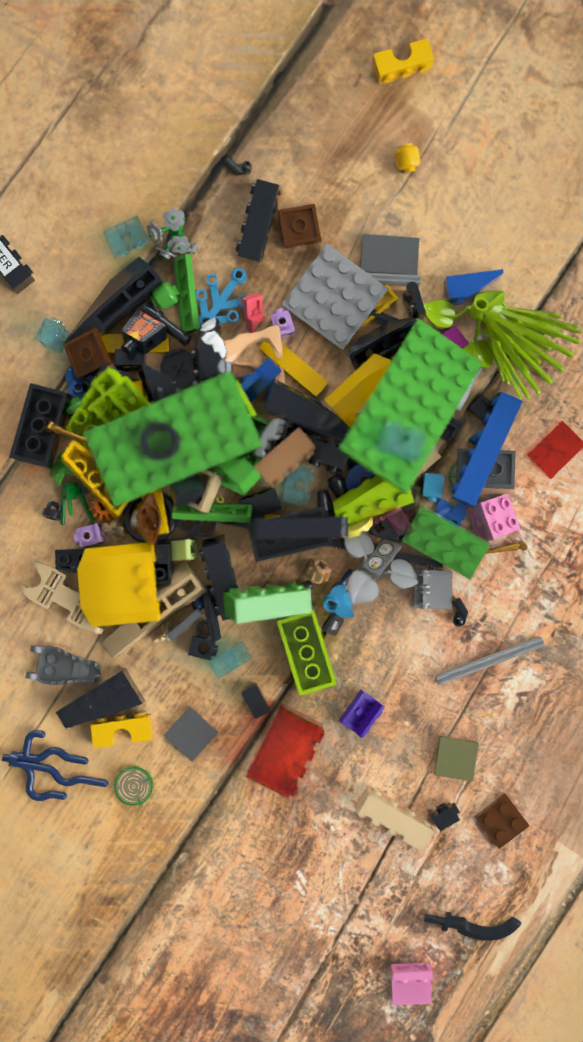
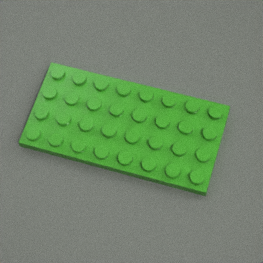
[338,319,483,494]
[84,371,262,507]

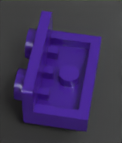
[338,690,385,738]

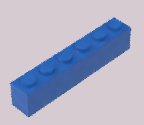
[451,392,523,508]

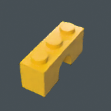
[372,38,434,84]
[90,712,154,748]

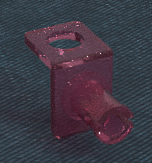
[375,507,416,536]

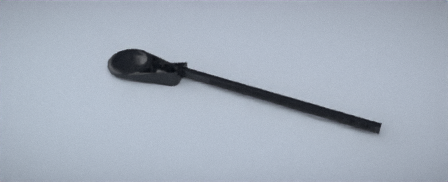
[123,492,443,570]

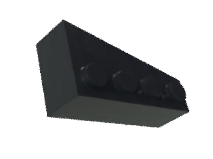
[56,669,145,729]

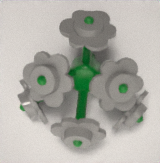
[147,208,200,259]

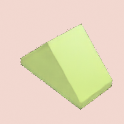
[171,540,199,561]

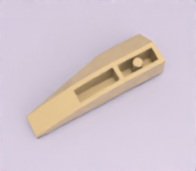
[102,560,207,658]

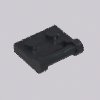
[402,282,426,320]

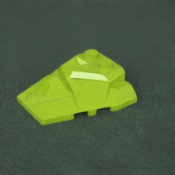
[66,367,151,448]

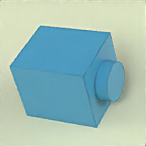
[421,473,444,502]

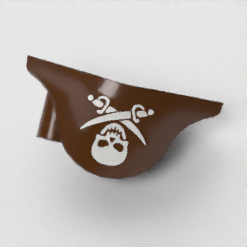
[131,493,161,544]

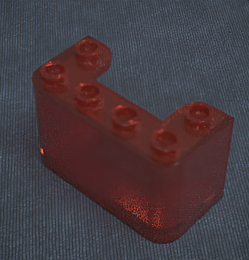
[246,703,325,799]

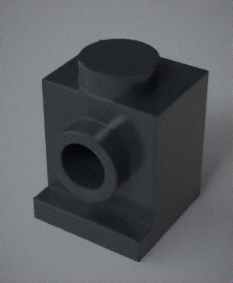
[428,802,460,832]

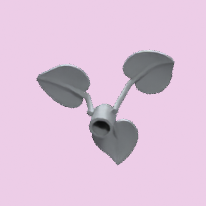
[344,532,418,604]

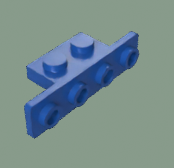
[240,358,282,403]

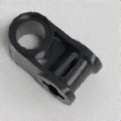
[368,519,406,543]

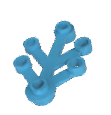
[196,268,247,328]

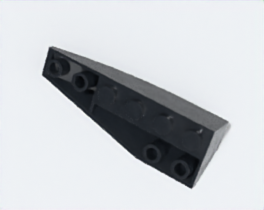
[64,256,163,343]
[263,378,350,444]
[55,544,174,584]

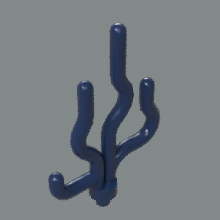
[2,730,108,801]

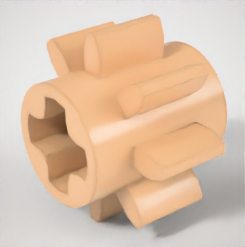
[306,560,332,584]

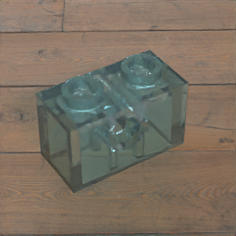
[103,216,149,258]
[35,317,70,354]
[376,422,427,462]
[282,465,315,506]
[208,641,252,679]

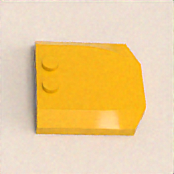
[324,354,392,429]
[77,543,161,627]

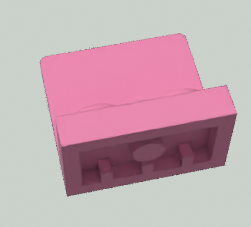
[466,494,520,541]
[391,963,433,1005]

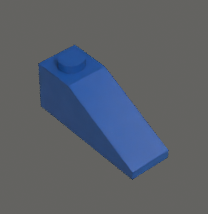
[444,269,504,306]

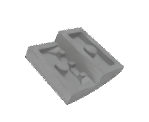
[255,419,289,457]

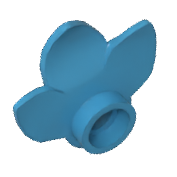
[322,585,354,618]

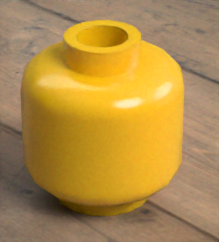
[394,143,421,173]

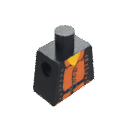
[121,309,168,355]

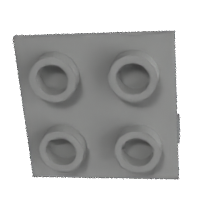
[413,570,452,609]

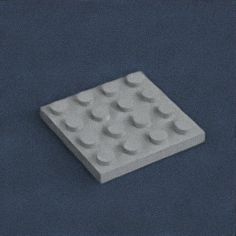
[282,244,388,351]

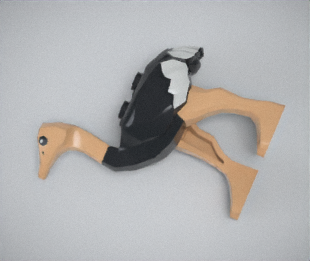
[191,317,285,384]

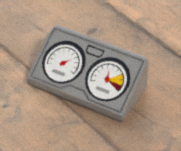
[362,538,401,579]

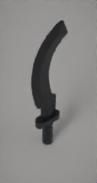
[424,912,522,941]

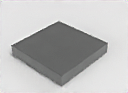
[167,609,204,641]
[164,706,218,761]

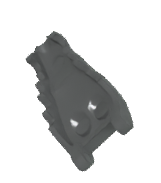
[25,645,100,685]

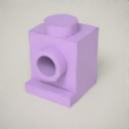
[270,308,295,339]
[74,523,105,548]

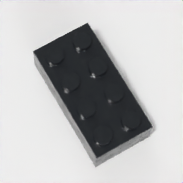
[9,383,72,470]
[247,506,332,562]

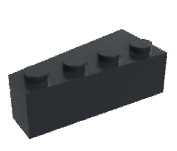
[236,179,282,262]
[276,426,348,474]
[199,534,239,621]

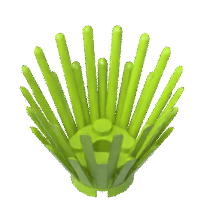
[480,302,583,400]

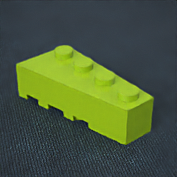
[332,476,414,525]

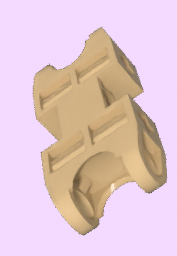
[19,561,104,634]

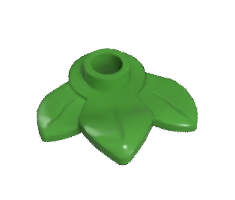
[50,449,75,486]

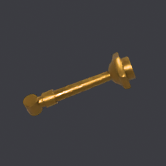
[45,422,91,451]
[485,541,527,554]

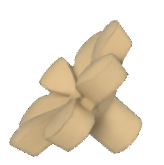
[101,518,126,538]
[151,622,171,643]

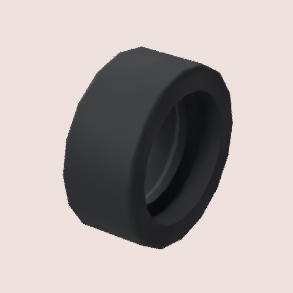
[140,422,180,461]

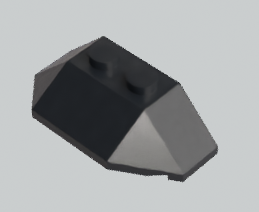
[347,317,417,370]

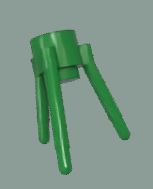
[60,482,95,525]

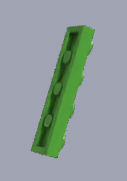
[173,254,199,334]
[172,503,252,523]

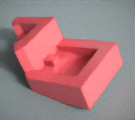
[242,292,266,333]

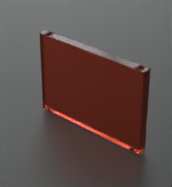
[527,421,583,479]

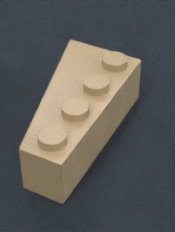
[355,787,435,852]

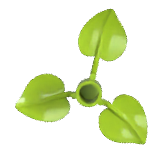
[424,291,505,369]

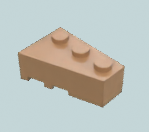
[254,428,315,489]

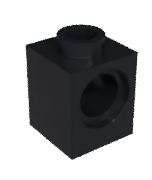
[188,635,218,660]

